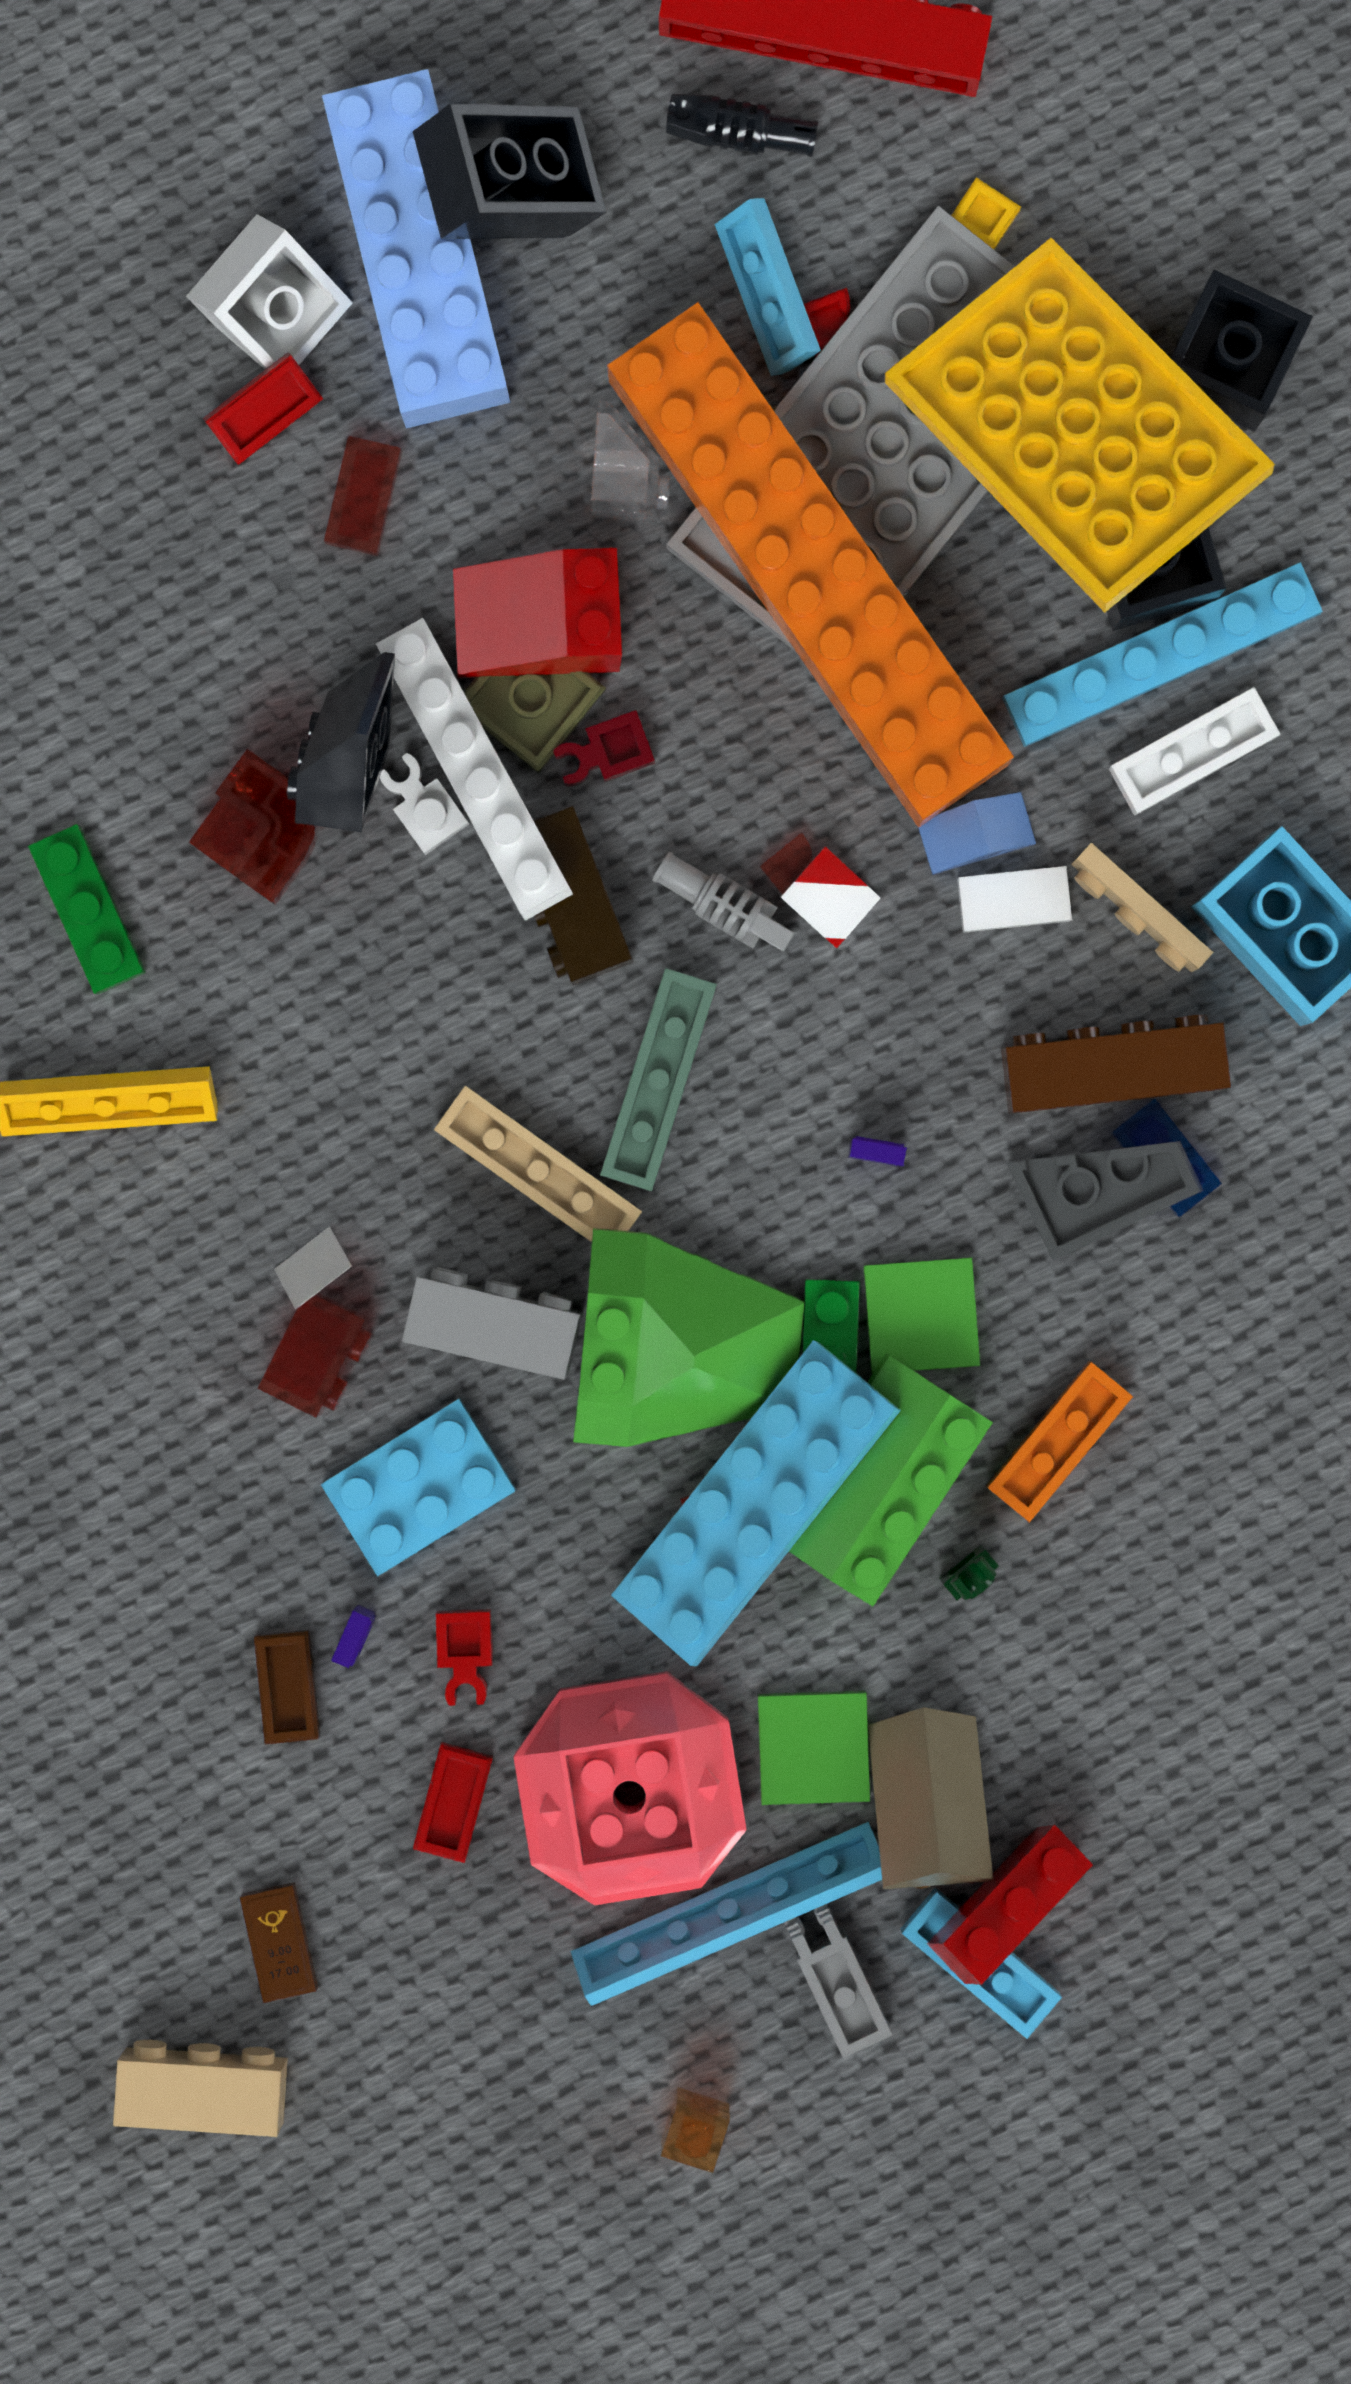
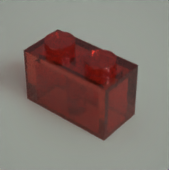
[257,1293,373,1418]

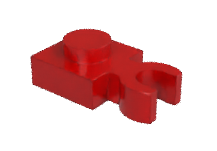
[435,1609,493,1706]

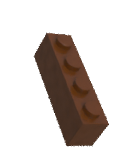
[1001,1014,1231,1114]

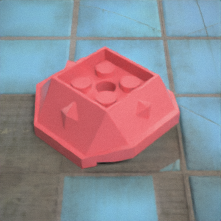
[513,1671,747,1905]

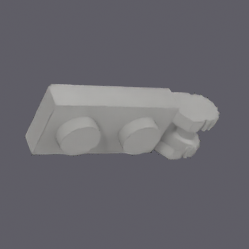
[784,1903,892,2058]

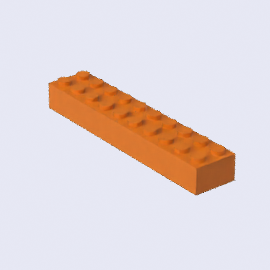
[607,302,1014,828]

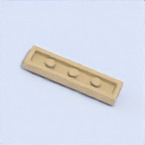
[434,1086,643,1242]

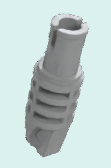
[652,851,795,951]

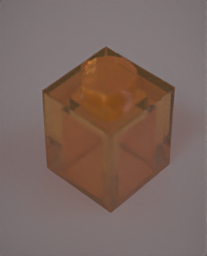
[661,2087,730,2173]

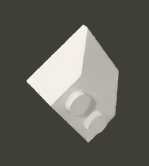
[186,214,353,369]

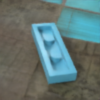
[714,198,821,376]
[900,1888,1062,2039]

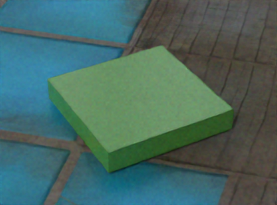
[863,1257,980,1374]
[758,1691,870,1805]

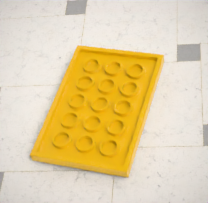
[885,238,1275,613]

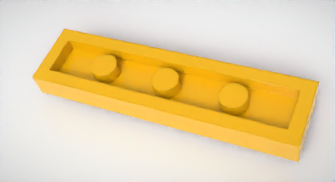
[0,1066,218,1136]

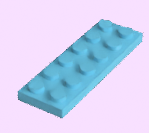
[611,1340,901,1666]

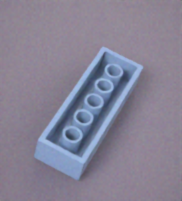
[322,69,511,429]

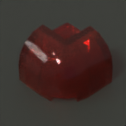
[189,749,317,906]

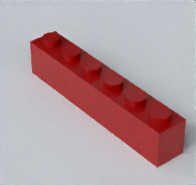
[658,0,993,97]

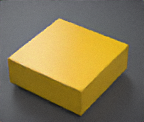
[951,177,1021,250]

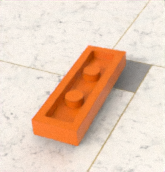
[986,1361,1133,1523]

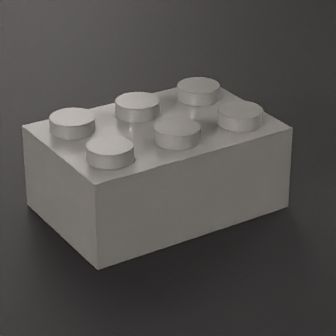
[402,1267,583,1380]

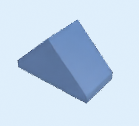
[918,792,1036,875]

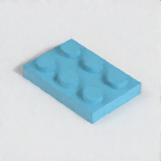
[321,1398,517,1577]

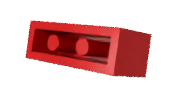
[927,1825,1093,1985]

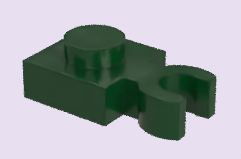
[939,1545,999,1601]

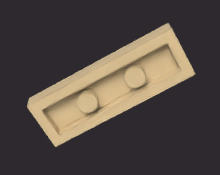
[1071,843,1214,972]

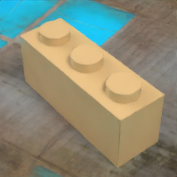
[113,2040,288,2137]

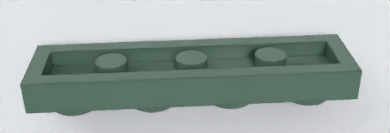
[600,968,717,1191]

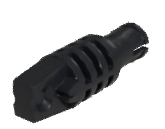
[666,94,818,157]

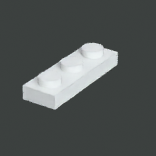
[1109,687,1281,816]

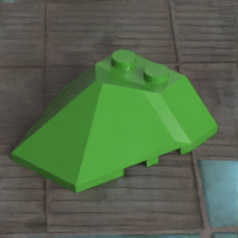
[573,1228,805,1447]

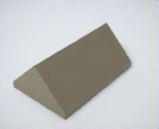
[868,1707,993,1889]

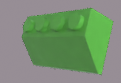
[789,1353,993,1607]

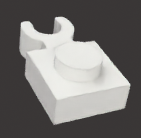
[380,753,469,855]

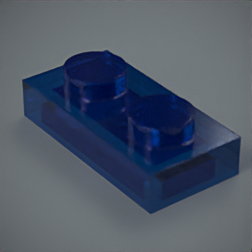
[1110,1099,1222,1217]

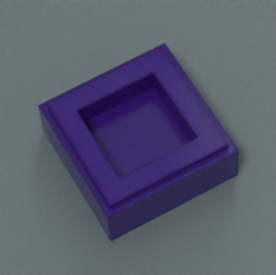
[847,1136,907,1167]
[331,1605,377,1668]

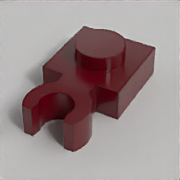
[553,710,655,787]

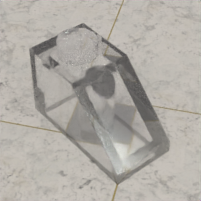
[591,400,670,524]

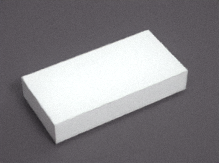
[957,866,1072,933]

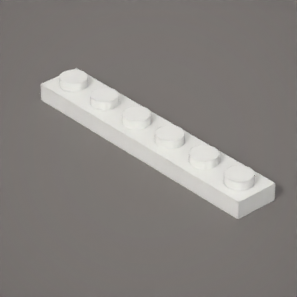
[376,618,573,921]

